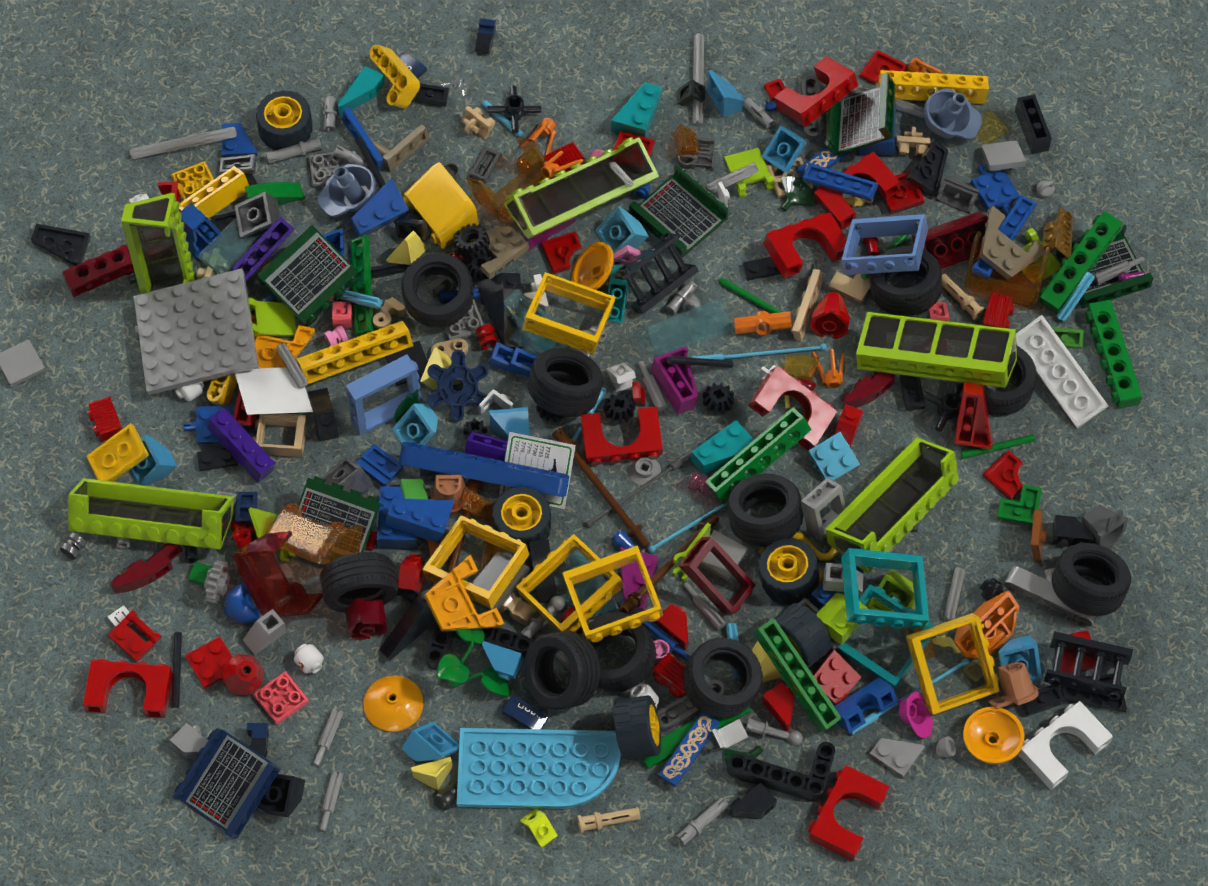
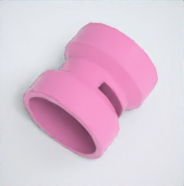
[323,325,348,347]
[654,640,670,664]

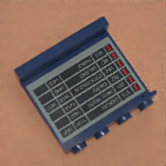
[173,728,281,838]

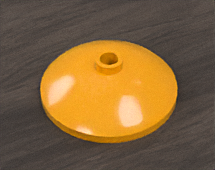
[571,242,614,290]
[363,675,424,732]
[963,707,1024,764]

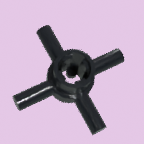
[487,85,542,133]
[922,383,963,432]

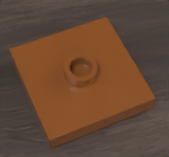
[1031,510,1046,562]

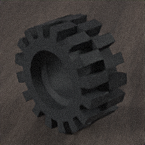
[454,223,490,258]

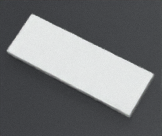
[1016,315,1109,429]

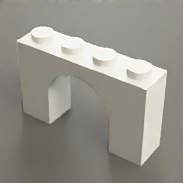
[1018,701,1113,790]

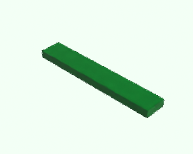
[350,234,374,337]
[641,707,751,770]

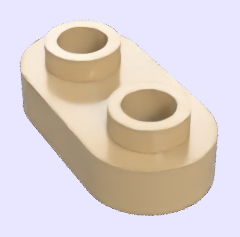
[431,338,469,360]

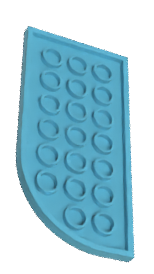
[457,728,621,809]

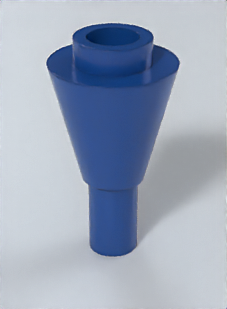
[632,170,652,199]
[611,530,641,552]

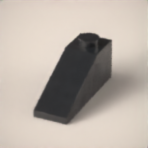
[309,388,339,442]

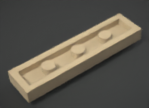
[791,269,823,342]

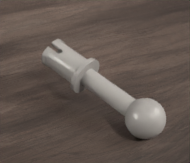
[519,596,565,639]
[745,718,803,746]

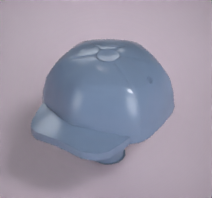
[924,88,982,140]
[318,164,376,217]

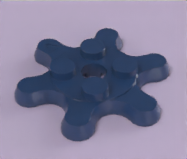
[427,350,488,421]

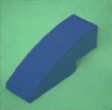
[487,342,537,377]

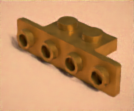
[1042,207,1073,258]

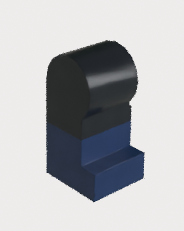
[475,18,496,54]
[247,723,269,758]

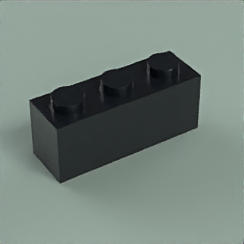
[1015,94,1052,154]

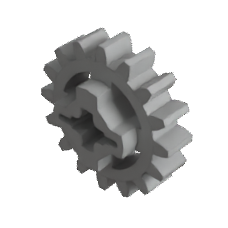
[204,560,230,604]

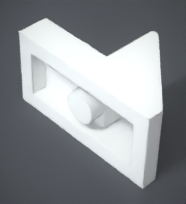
[523,274,549,315]
[606,363,636,392]

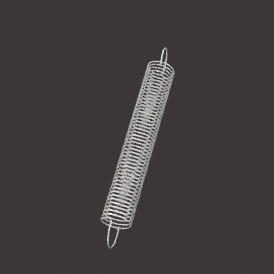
[610,162,635,188]

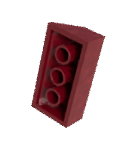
[912,212,988,269]

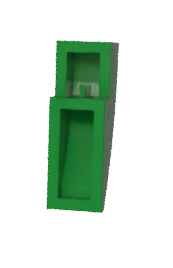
[245,182,305,206]

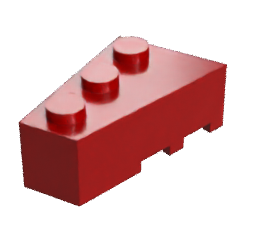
[954,382,993,449]

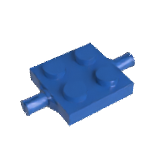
[970,164,1020,217]
[183,405,249,444]

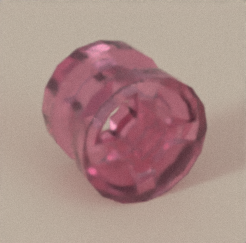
[688,472,710,494]

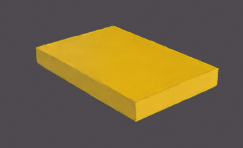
[86,423,149,482]

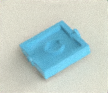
[807,432,860,481]

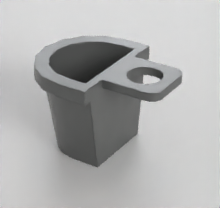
[1082,505,1128,549]

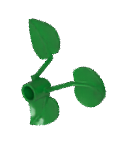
[437,628,510,697]

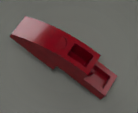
[842,371,896,410]
[110,543,182,594]

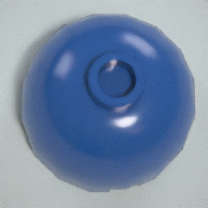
[223,584,260,624]

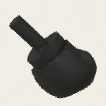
[433,780,458,810]

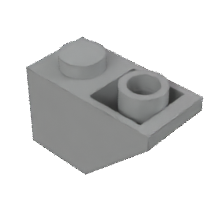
[823,563,863,594]
[243,609,287,655]
[170,723,208,759]

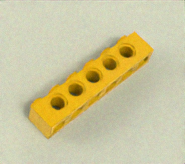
[877,70,989,104]
[297,321,413,384]

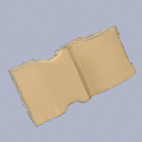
[373,297,407,330]
[498,593,536,625]

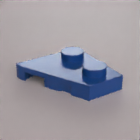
[222,123,258,157]

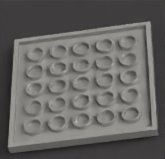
[134,268,259,395]

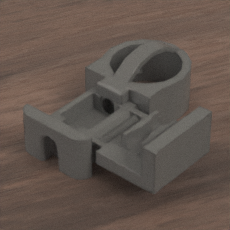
[678,137,715,171]

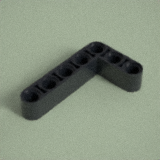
[425,623,532,670]
[726,741,835,802]

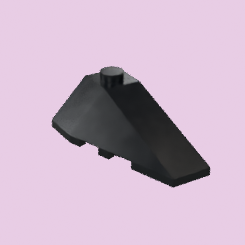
[479,273,523,349]
[379,586,436,661]
[257,774,305,818]

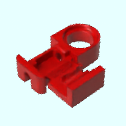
[230,521,256,548]

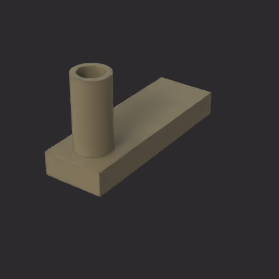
[374,124,429,172]

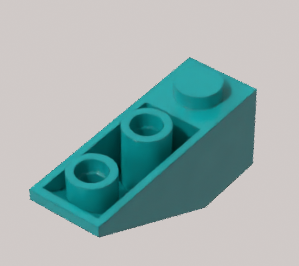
[337,66,385,116]
[608,265,629,323]

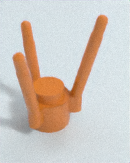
[908,58,942,74]
[523,118,557,155]
[541,151,583,180]
[812,349,845,388]

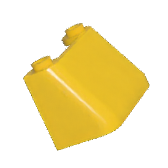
[403,162,479,249]

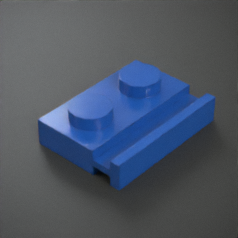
[356,444,404,486]

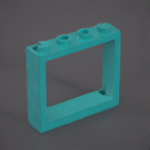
[841,548,929,630]
[836,584,935,690]

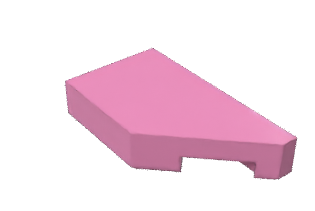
[613,245,641,265]

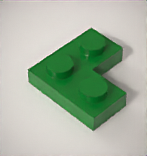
[997,484,1042,526]

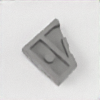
[869,738,925,778]

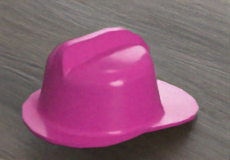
[898,691,933,738]

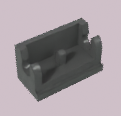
[936,176,979,214]

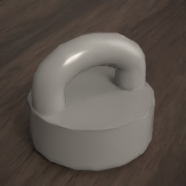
[1036,181,1055,199]
[682,296,701,317]
[936,736,956,758]

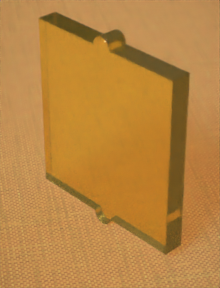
[976,110,1011,144]
[783,354,819,380]

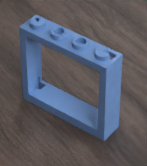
[842,214,928,275]
[346,355,422,435]

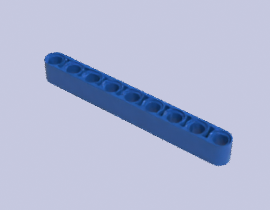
[399,442,569,497]

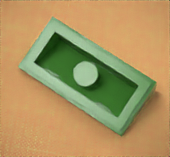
[1051,327,1084,348]
[400,479,428,499]

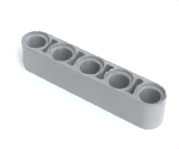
[1004,566,1096,626]

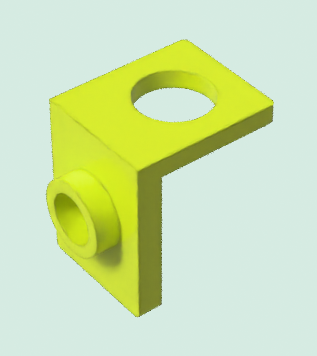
[520,809,558,847]

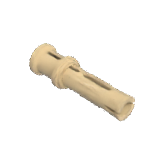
[942,274,986,321]
[577,807,640,834]

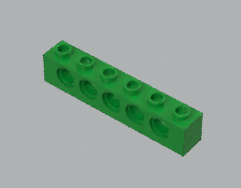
[1039,211,1123,314]
[1085,300,1142,409]
[705,407,812,504]
[752,618,842,732]

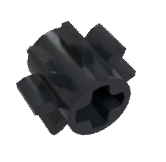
[463,418,487,439]
[980,578,1005,601]

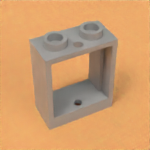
[801,478,846,541]

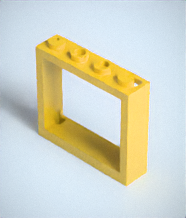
[522,272,616,355]
[423,516,529,609]
[516,534,624,632]
[563,545,663,642]
[906,613,1000,715]

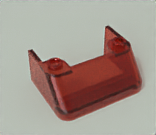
[232,531,323,617]

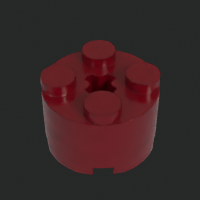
[345,599,387,640]

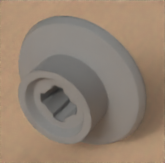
[628,457,661,485]

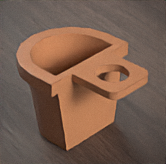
[430,473,469,514]
[989,662,1039,709]

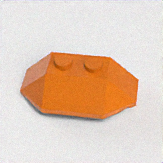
[954,591,1020,659]

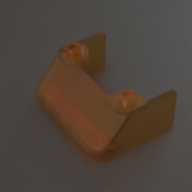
[465,136,555,224]
[964,231,1051,307]
[265,503,363,564]

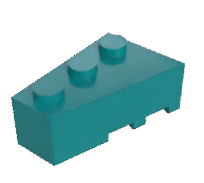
[611,82,662,138]
[691,420,754,475]

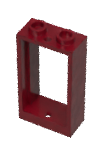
[679,537,756,614]

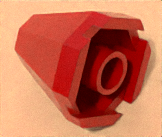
[810,292,850,339]
[221,654,264,696]

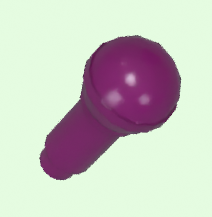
[1118,272,1145,282]

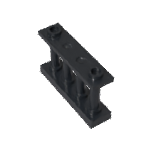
[614,233,698,314]
[1043,631,1133,700]

